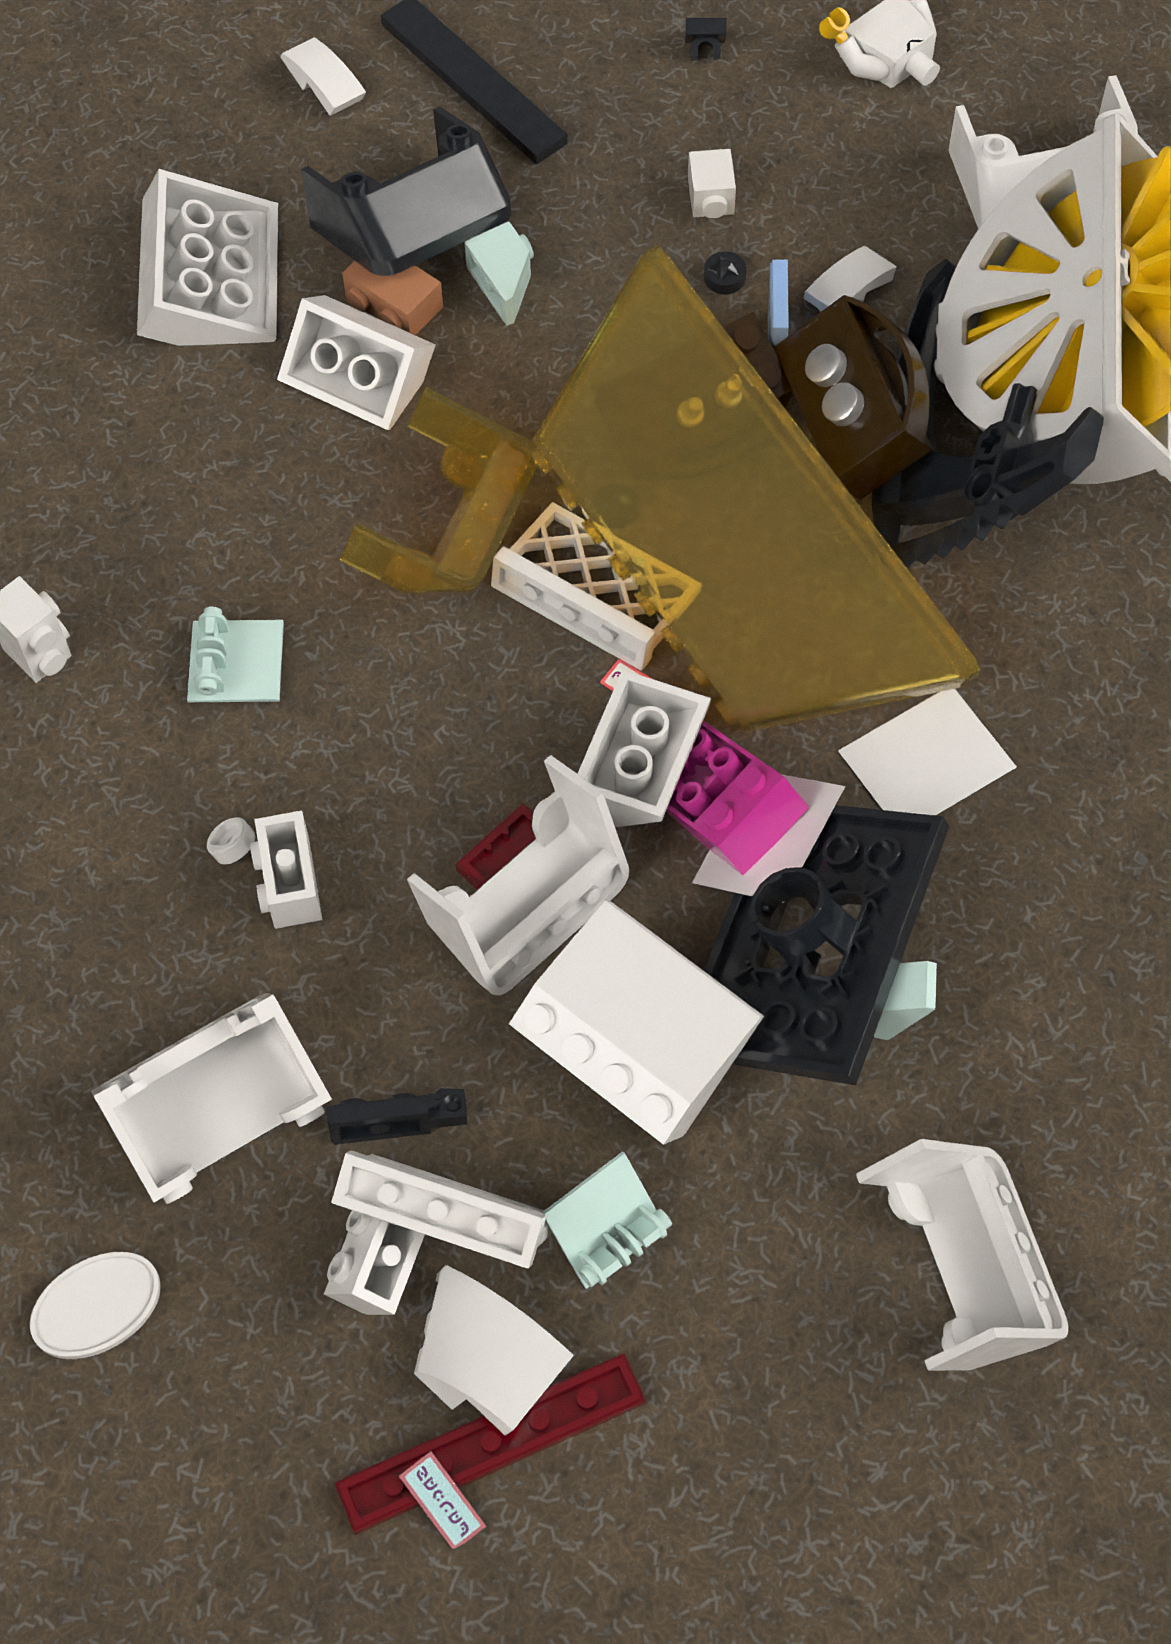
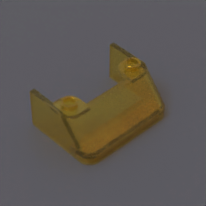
[340,387,539,593]

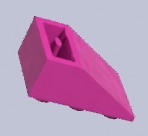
[666,720,809,875]

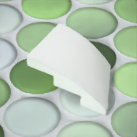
[414,1265,574,1436]

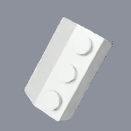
[277,295,436,430]
[577,669,711,827]

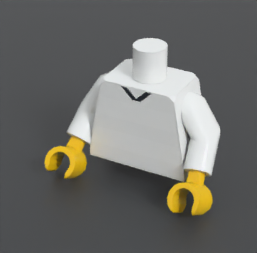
[819,0,940,88]

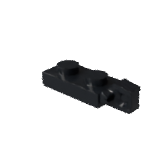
[326,1088,467,1145]

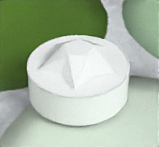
[207,817,255,864]

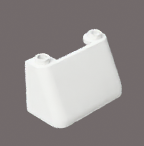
[91,993,332,1204]

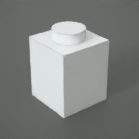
[688,149,736,218]

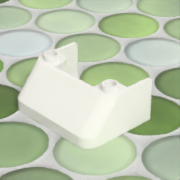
[949,75,1138,229]
[407,755,629,995]
[856,1139,1068,1371]

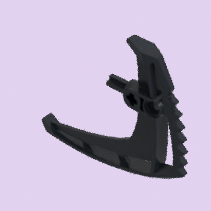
[872,259,1104,572]

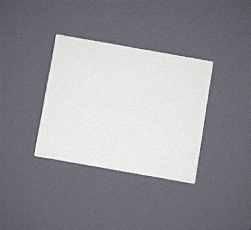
[838,685,1017,815]
[692,774,845,903]

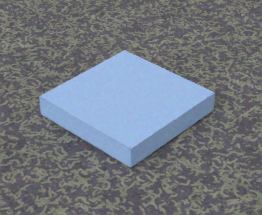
[768,260,789,354]

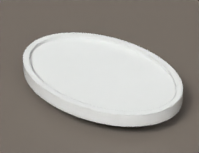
[30,1252,160,1359]

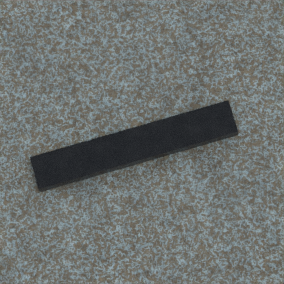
[380,0,568,165]

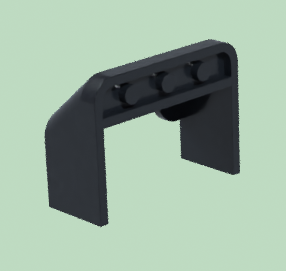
[301,106,512,276]

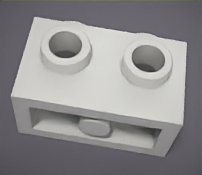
[0,576,72,683]
[250,811,322,929]
[324,1210,425,1315]

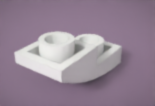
[281,37,366,116]
[803,246,897,312]

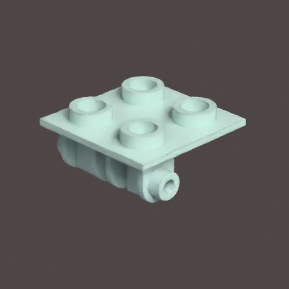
[187,607,284,702]
[542,1151,672,1289]

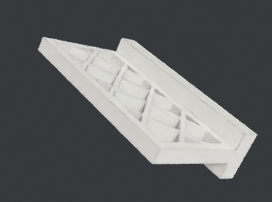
[491,502,702,671]
[331,1150,552,1269]

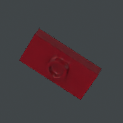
[455,803,536,890]

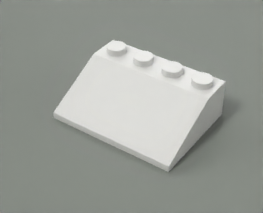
[137,169,278,346]
[509,900,764,1145]

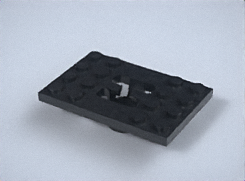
[704,805,949,1086]

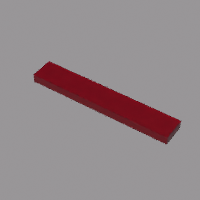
[334,1353,646,1535]

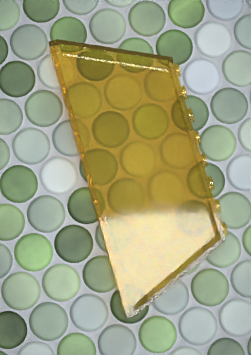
[529,244,980,732]

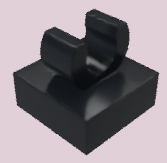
[685,18,727,61]

